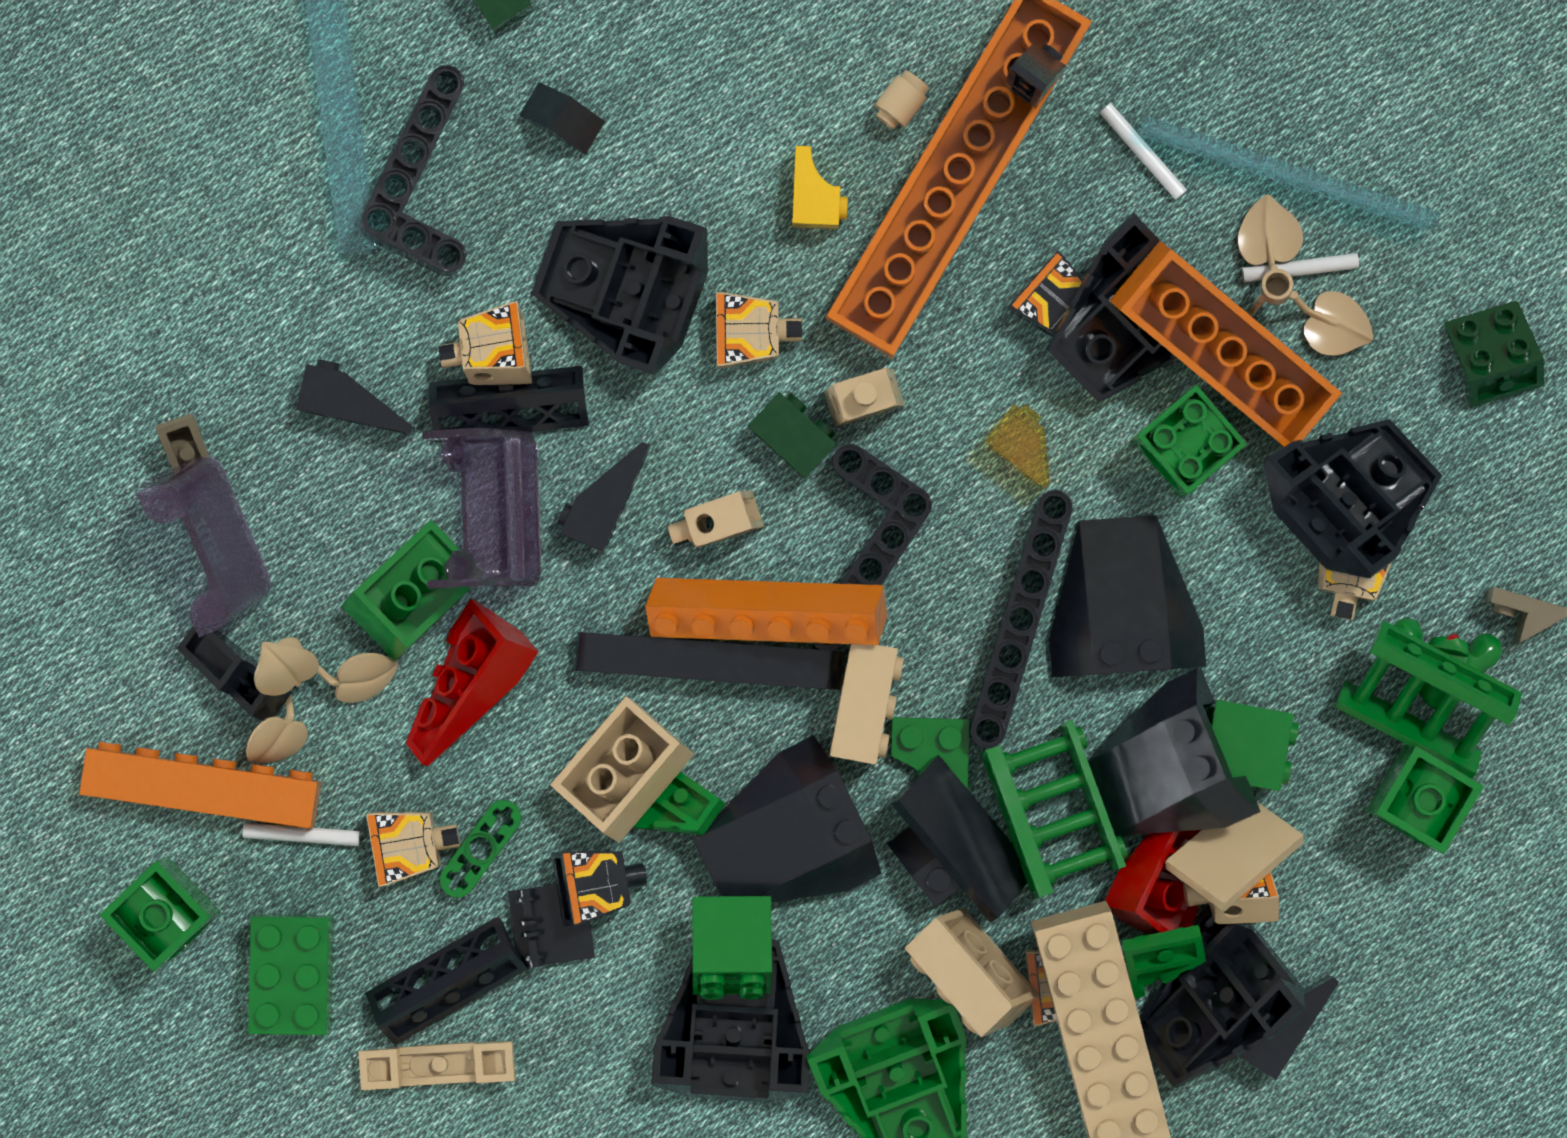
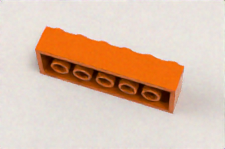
[1110,241,1342,447]

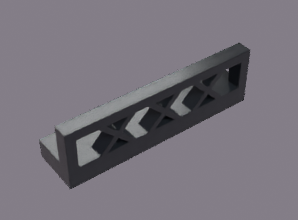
[429,366,589,442]
[365,916,528,1045]

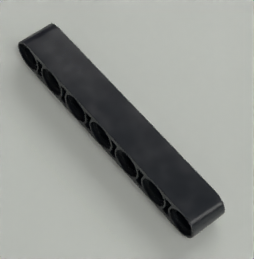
[969,490,1073,748]
[574,632,844,690]

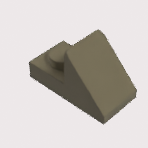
[155,413,218,491]
[1484,587,1567,643]

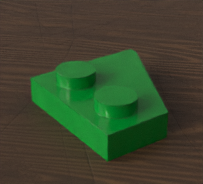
[891,717,970,789]
[632,772,726,835]
[1122,925,1206,999]

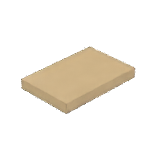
[1166,802,1304,912]

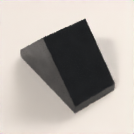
[520,82,605,155]

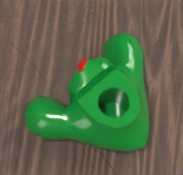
[1393,617,1502,710]

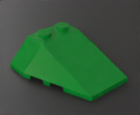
[806,999,967,1138]

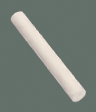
[1100,103,1187,200]
[1242,253,1359,283]
[243,823,361,846]

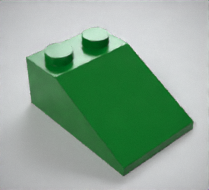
[341,520,484,662]

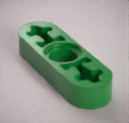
[440,799,522,898]

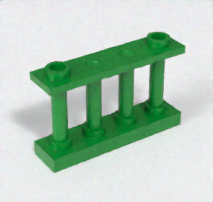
[1335,620,1522,779]
[980,719,1128,900]

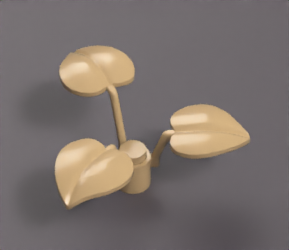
[1238,194,1373,356]
[246,637,398,764]

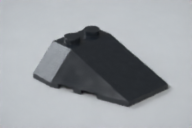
[1046,213,1177,402]
[531,216,708,375]
[1263,419,1442,579]
[1049,515,1206,677]
[1088,667,1261,836]
[692,735,882,903]
[1139,905,1306,1088]
[651,939,810,1102]

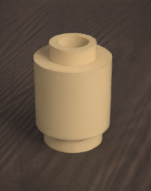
[874,70,930,130]

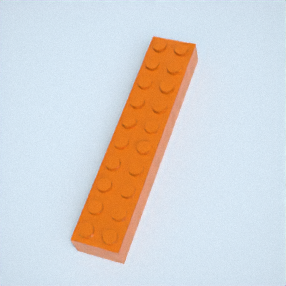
[826,0,1092,359]

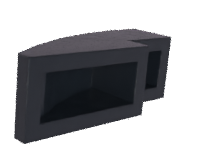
[176,618,292,721]

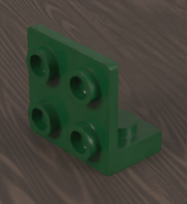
[1445,301,1544,408]

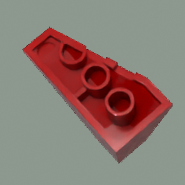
[406,599,539,766]
[1105,830,1201,935]

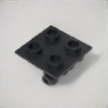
[508,885,595,968]

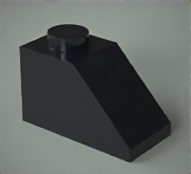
[887,826,961,907]

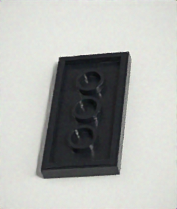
[891,755,1027,922]

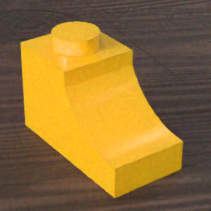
[792,146,848,229]

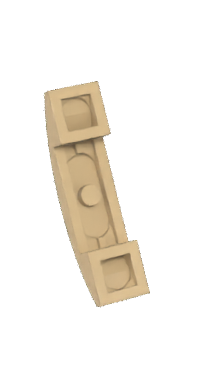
[358,1041,516,1090]

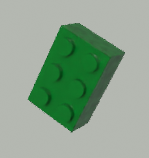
[248,914,334,1035]

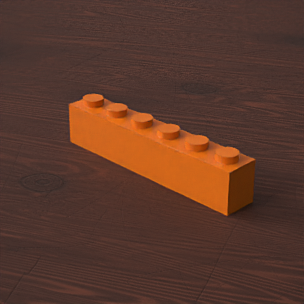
[645,578,887,645]
[79,741,322,829]

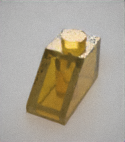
[983,404,1051,490]

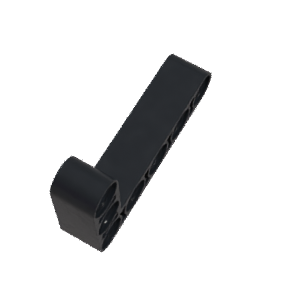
[359,65,467,276]
[812,444,932,651]

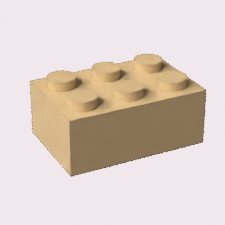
[829,644,904,765]
[550,696,695,843]
[905,908,1040,1037]

